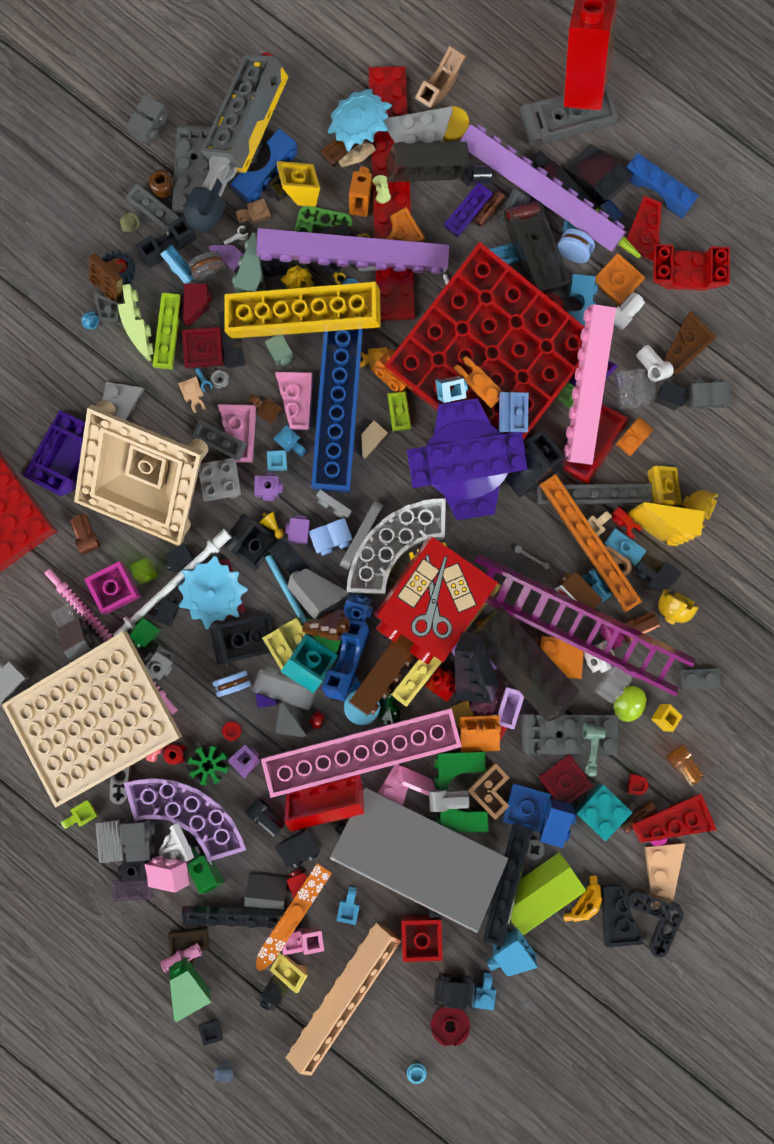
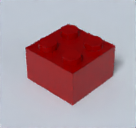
[401,915,443,962]

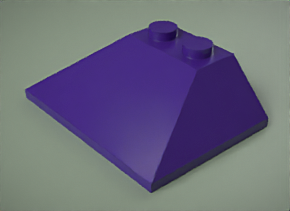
[23,410,85,496]

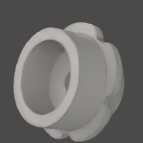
[210,370,229,389]

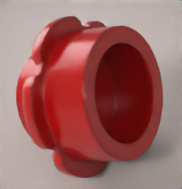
[309,710,325,729]

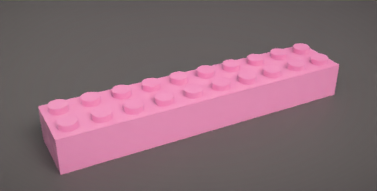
[261,708,462,798]

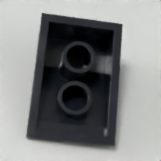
[564,144,633,207]
[209,613,274,665]

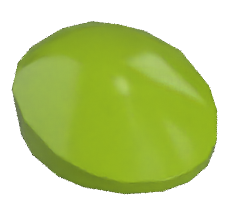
[613,686,647,722]

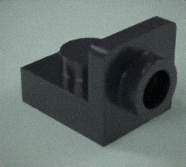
[261,258,289,277]

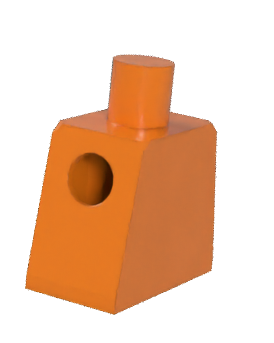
[349,167,372,217]

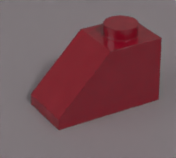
[183,284,213,326]

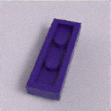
[443,183,493,238]

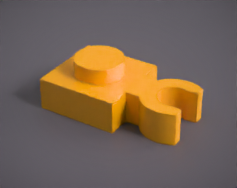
[360,347,387,369]

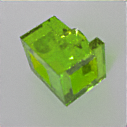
[129,558,159,585]

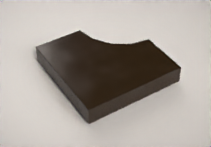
[168,927,210,966]

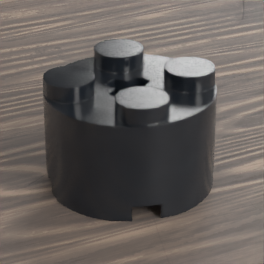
[434,973,475,1009]

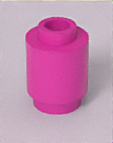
[600,624,625,649]

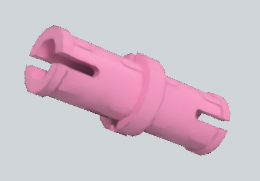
[160,943,202,973]

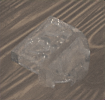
[614,368,656,410]

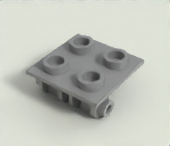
[199,458,241,502]

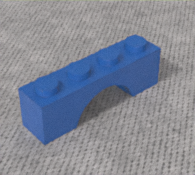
[231,129,298,204]
[626,153,699,219]
[321,618,370,701]

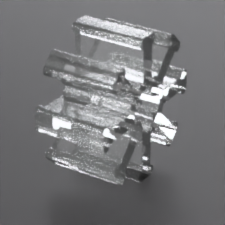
[595,666,632,703]

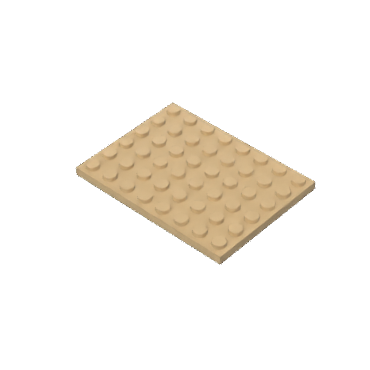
[2,631,182,808]

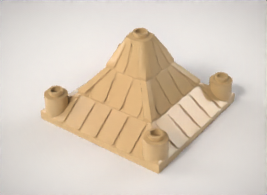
[74,400,208,546]

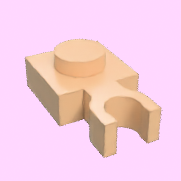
[178,377,206,413]

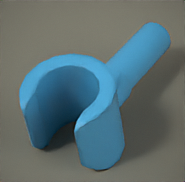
[195,368,213,393]

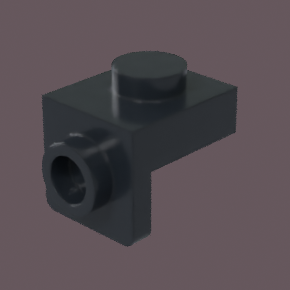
[257,976,289,1011]

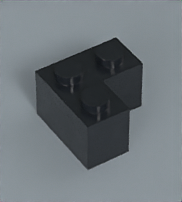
[275,827,322,868]

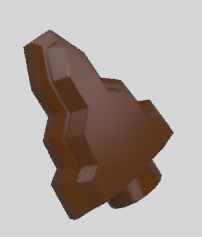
[302,610,350,641]

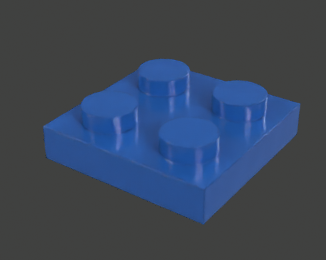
[502,783,551,832]

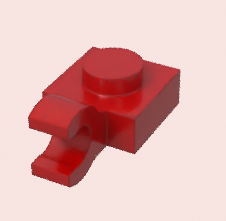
[610,507,642,539]

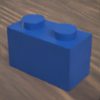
[539,799,577,848]

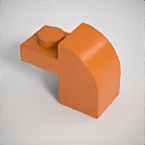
[615,416,654,456]

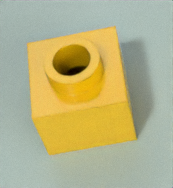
[651,704,683,732]

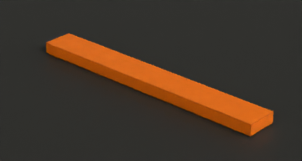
[539,474,642,612]

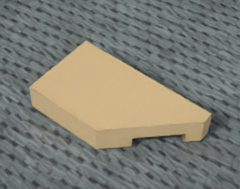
[338,140,376,167]
[361,421,388,460]

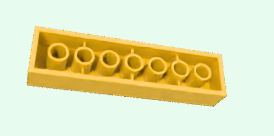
[225,282,380,338]

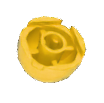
[682,489,718,529]
[658,589,699,625]

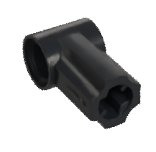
[461,165,492,186]
[245,797,285,837]

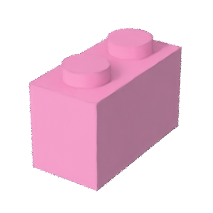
[145,856,190,893]

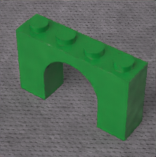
[434,751,488,833]

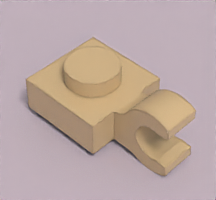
[587,511,612,536]

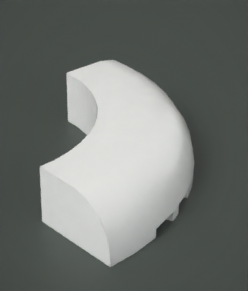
[347,498,446,595]

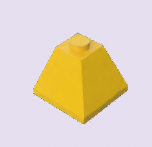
[277,161,320,207]

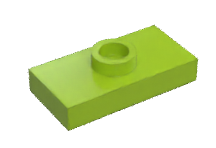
[387,391,411,432]

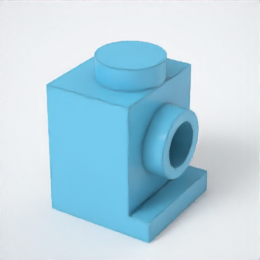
[436,376,468,403]

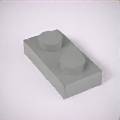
[316,490,352,519]

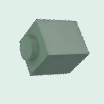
[265,335,293,366]

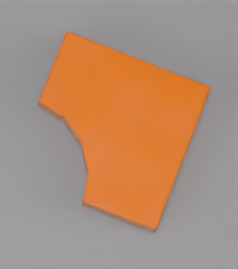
[386,207,425,242]

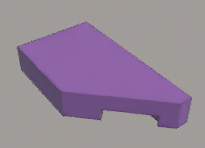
[209,245,244,273]

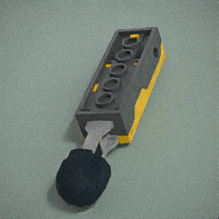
[183,52,288,232]

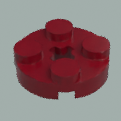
[430,1005,470,1047]

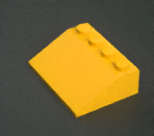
[626,502,704,546]

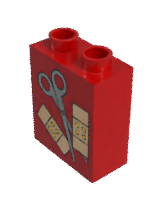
[375,536,498,665]

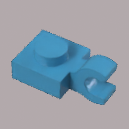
[273,425,306,458]
[582,568,612,602]
[336,886,360,925]
[474,972,496,1010]

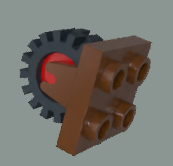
[89,251,136,302]

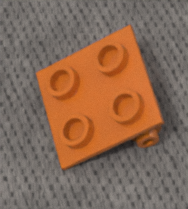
[460,715,501,752]

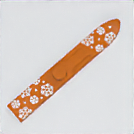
[256,863,332,971]

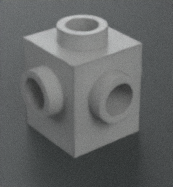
[143,645,175,680]

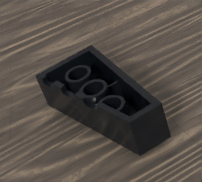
[455,632,499,704]

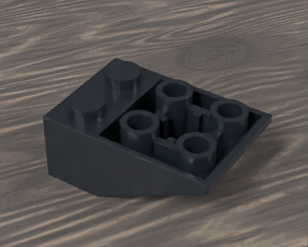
[504,429,566,498]

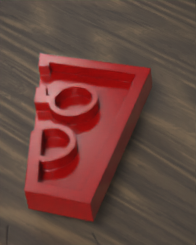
[622,196,662,261]

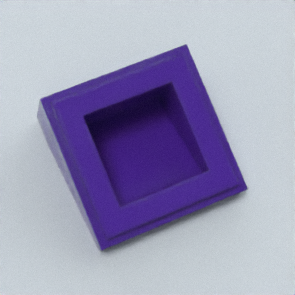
[255,693,278,708]

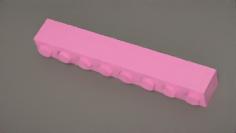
[563,304,616,465]

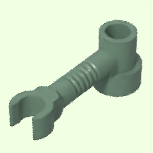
[582,723,606,777]

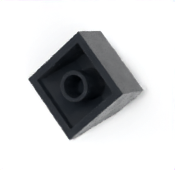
[223,513,279,570]

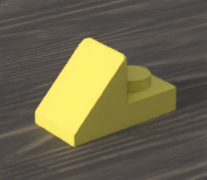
[270,953,308,993]

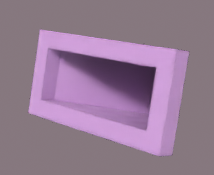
[497,686,525,729]

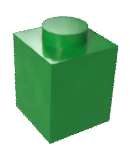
[129,617,162,649]

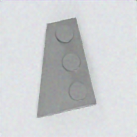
[103,382,145,420]

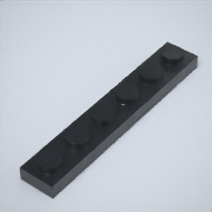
[483,823,533,947]
[182,906,301,929]

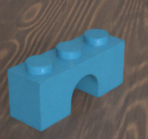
[568,274,598,326]

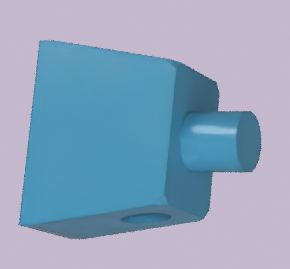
[487,928,538,976]

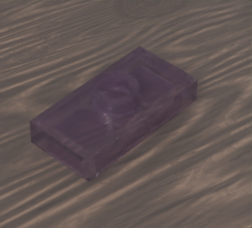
[112,880,153,902]

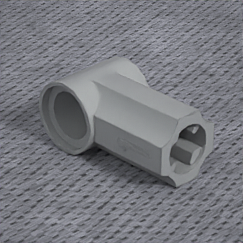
[429,790,469,812]

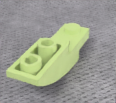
[118,284,154,361]

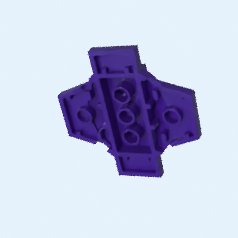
[406,399,527,520]

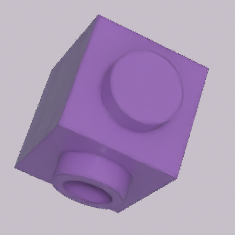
[285,515,311,545]

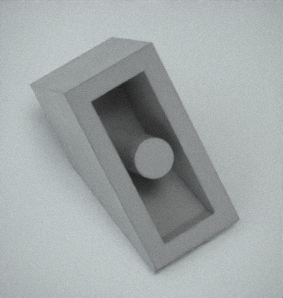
[0,662,31,706]

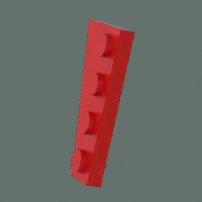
[632,793,717,843]

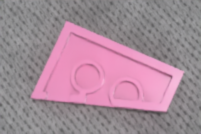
[275,372,313,430]
[218,405,256,463]

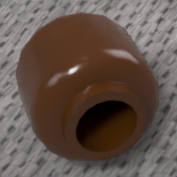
[149,169,174,198]

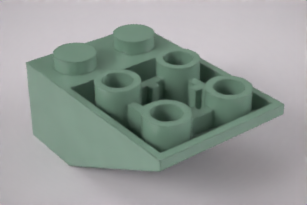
[232,232,265,293]

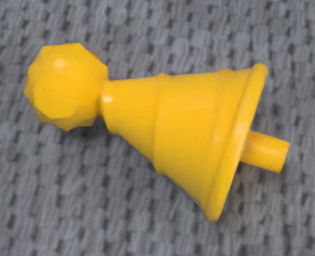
[259,512,284,539]

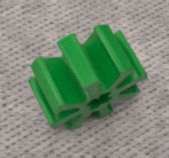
[188,745,230,785]

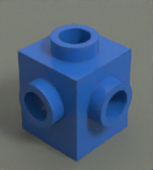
[343,593,373,622]

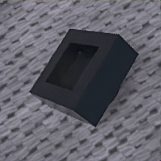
[265,174,287,202]
[198,1018,224,1046]

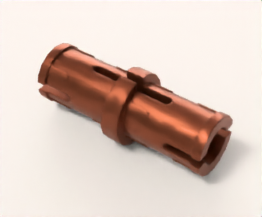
[473,191,505,227]
[621,801,658,834]

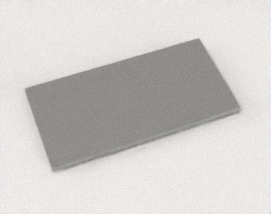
[330,788,508,933]

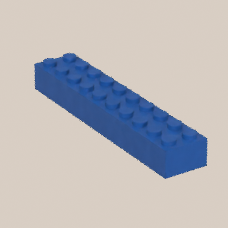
[311,329,363,493]

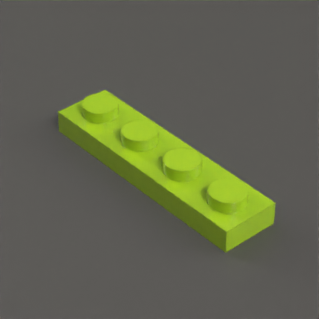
[153,293,182,370]

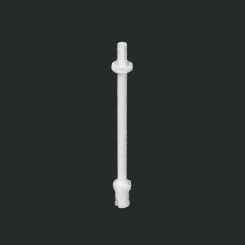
[113,529,232,636]

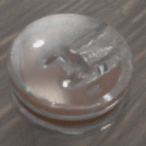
[188,251,226,281]

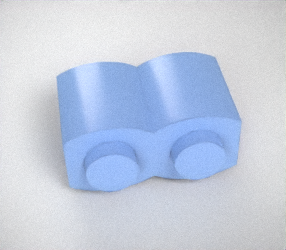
[309,518,353,556]

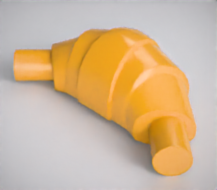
[563,876,602,922]

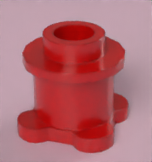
[163,744,186,765]

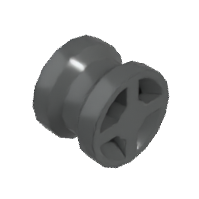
[527,838,545,860]

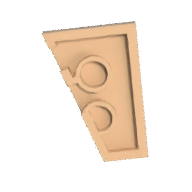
[645,842,685,907]

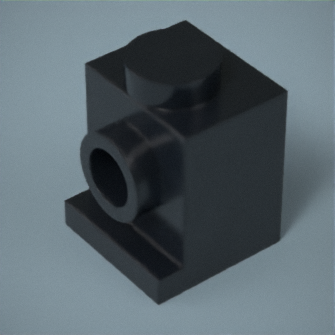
[150,596,180,627]
[118,859,149,882]

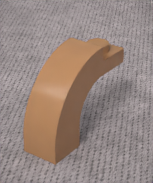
[415,46,467,108]

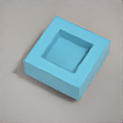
[267,450,287,472]

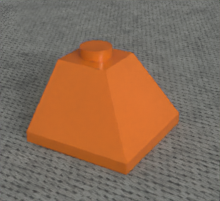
[540,636,585,679]

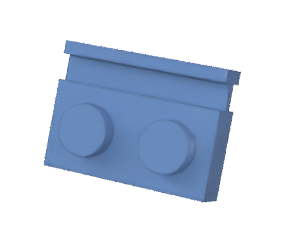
[499,392,528,432]

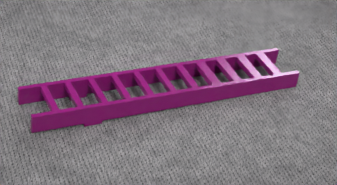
[474,554,695,696]

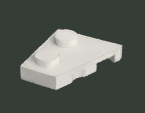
[158,823,194,862]

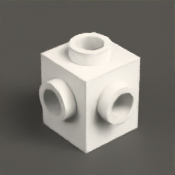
[584,640,615,673]

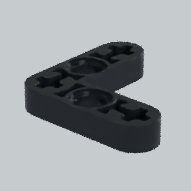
[627,888,684,958]

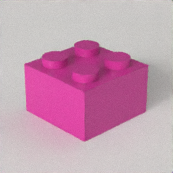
[85,561,141,615]

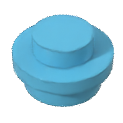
[407,1062,427,1084]

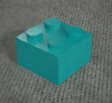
[280,634,338,693]
[574,783,632,841]

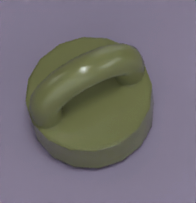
[120,212,140,232]

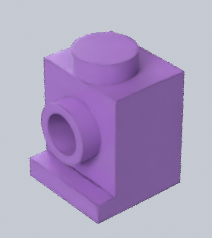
[228,745,261,779]

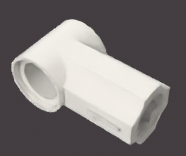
[614,292,645,331]
[636,345,673,382]

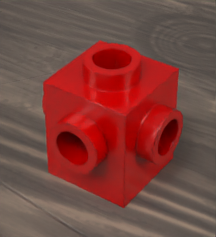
[425,667,456,702]

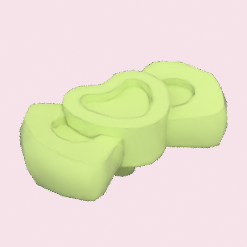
[372,175,391,204]

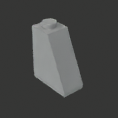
[287,568,349,619]

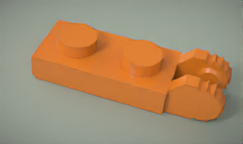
[454,356,503,408]

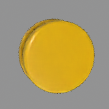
[443,106,470,145]

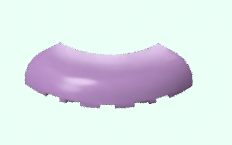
[124,779,247,862]

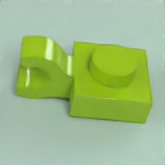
[61,799,98,829]

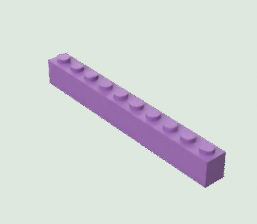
[458,124,626,252]
[256,228,449,275]

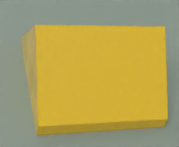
[647,466,682,506]

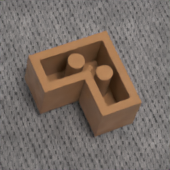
[466,761,510,820]

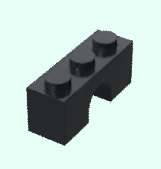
[136,215,197,268]

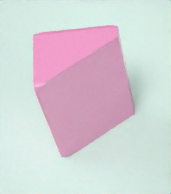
[395,766,435,796]

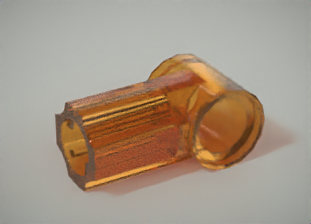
[666,744,704,786]

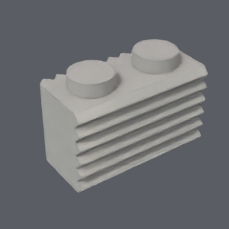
[95,819,126,863]

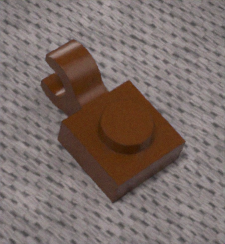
[248,394,282,424]

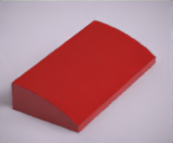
[562,405,628,484]
[284,774,365,832]

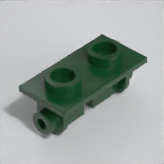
[379,684,401,725]

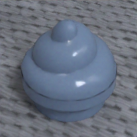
[213,1060,234,1083]

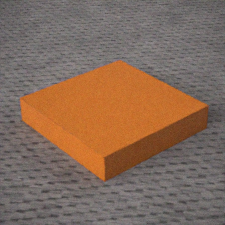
[595,253,646,306]

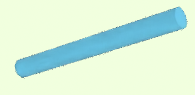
[265,554,308,624]

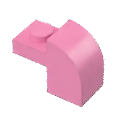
[282,927,324,955]

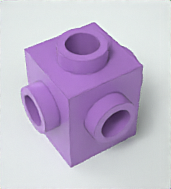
[254,473,283,501]

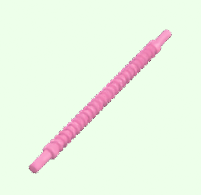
[44,569,178,715]

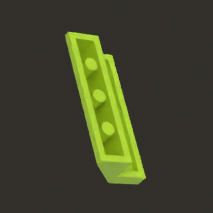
[510,852,586,935]

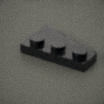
[601,884,644,948]

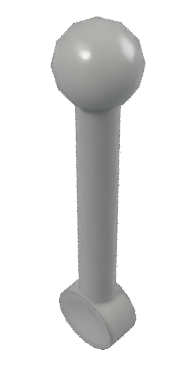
[514,546,550,570]

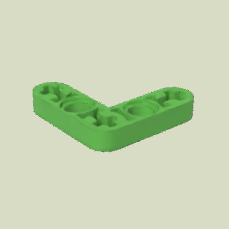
[295,206,352,261]

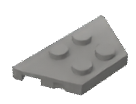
[384,106,453,155]

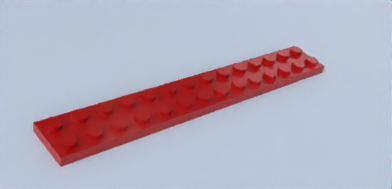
[369,66,415,321]

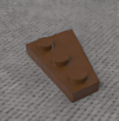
[663,311,716,377]

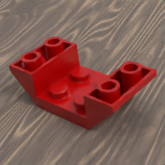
[653,244,730,291]

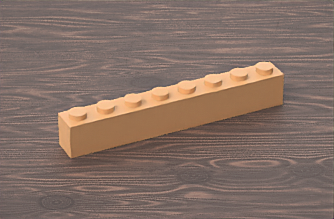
[286,923,402,1076]

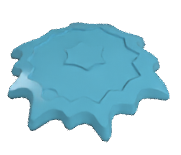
[328,89,392,152]
[178,556,248,629]

